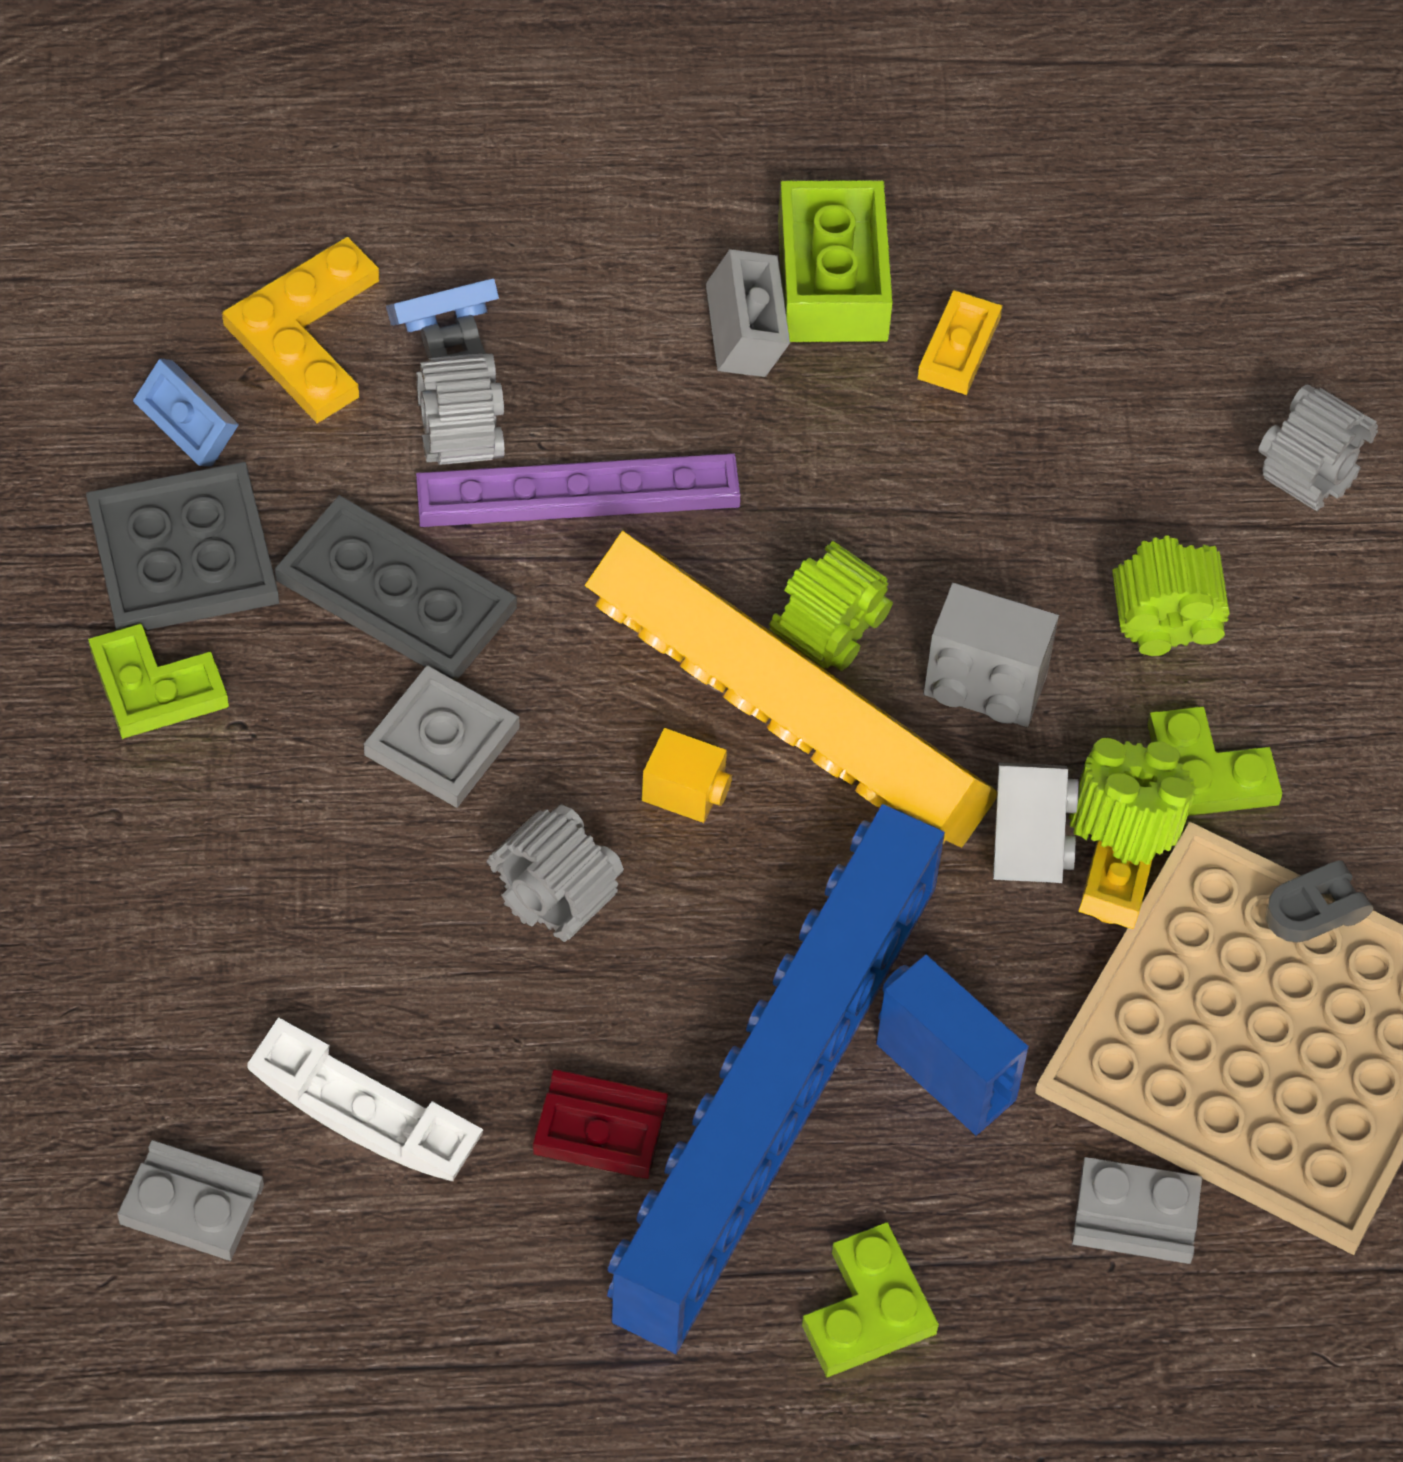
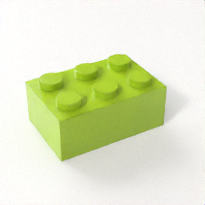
[778,181,892,342]

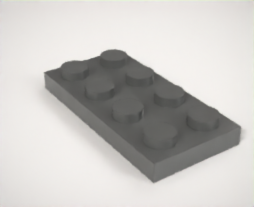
[275,495,517,681]

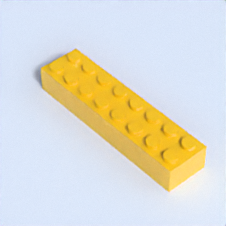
[585,531,997,848]

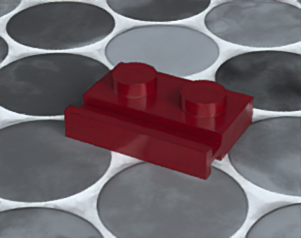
[533,1069,668,1179]

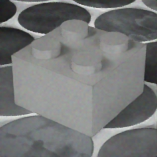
[923,582,1059,727]

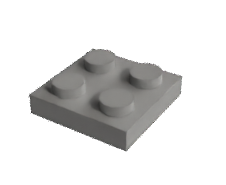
[364,665,520,808]

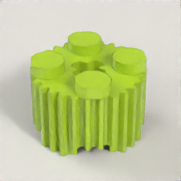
[1112,535,1230,656]
[769,541,893,671]
[1068,738,1196,865]

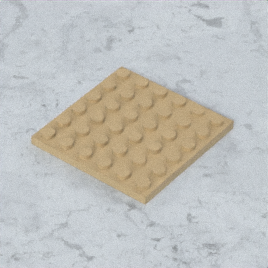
[1035,822,1403,1255]

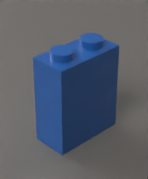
[876,955,1028,1136]

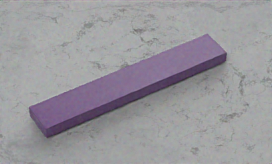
[416,453,740,527]

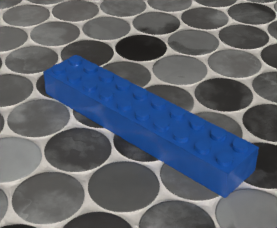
[607,804,945,1354]

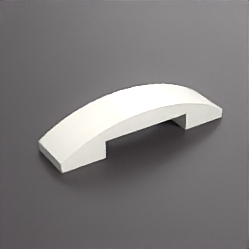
[247,1017,483,1181]

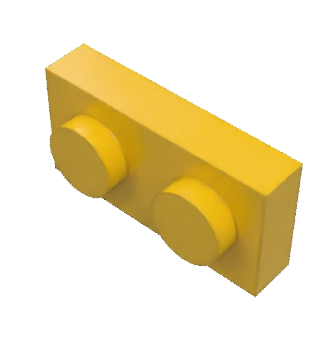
[918,290,1002,395]
[1078,840,1152,929]

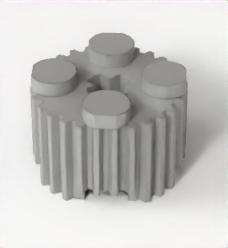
[416,353,504,465]
[1258,384,1378,511]
[487,804,624,942]

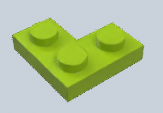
[88,624,229,739]
[1147,707,1283,816]
[802,1222,939,1378]

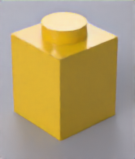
[642,728,732,823]

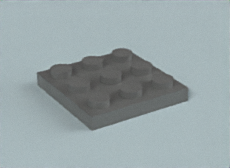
[86,462,279,631]

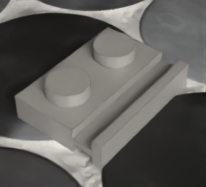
[118,1140,264,1261]
[1072,1157,1202,1264]

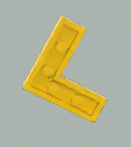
[222,237,379,423]

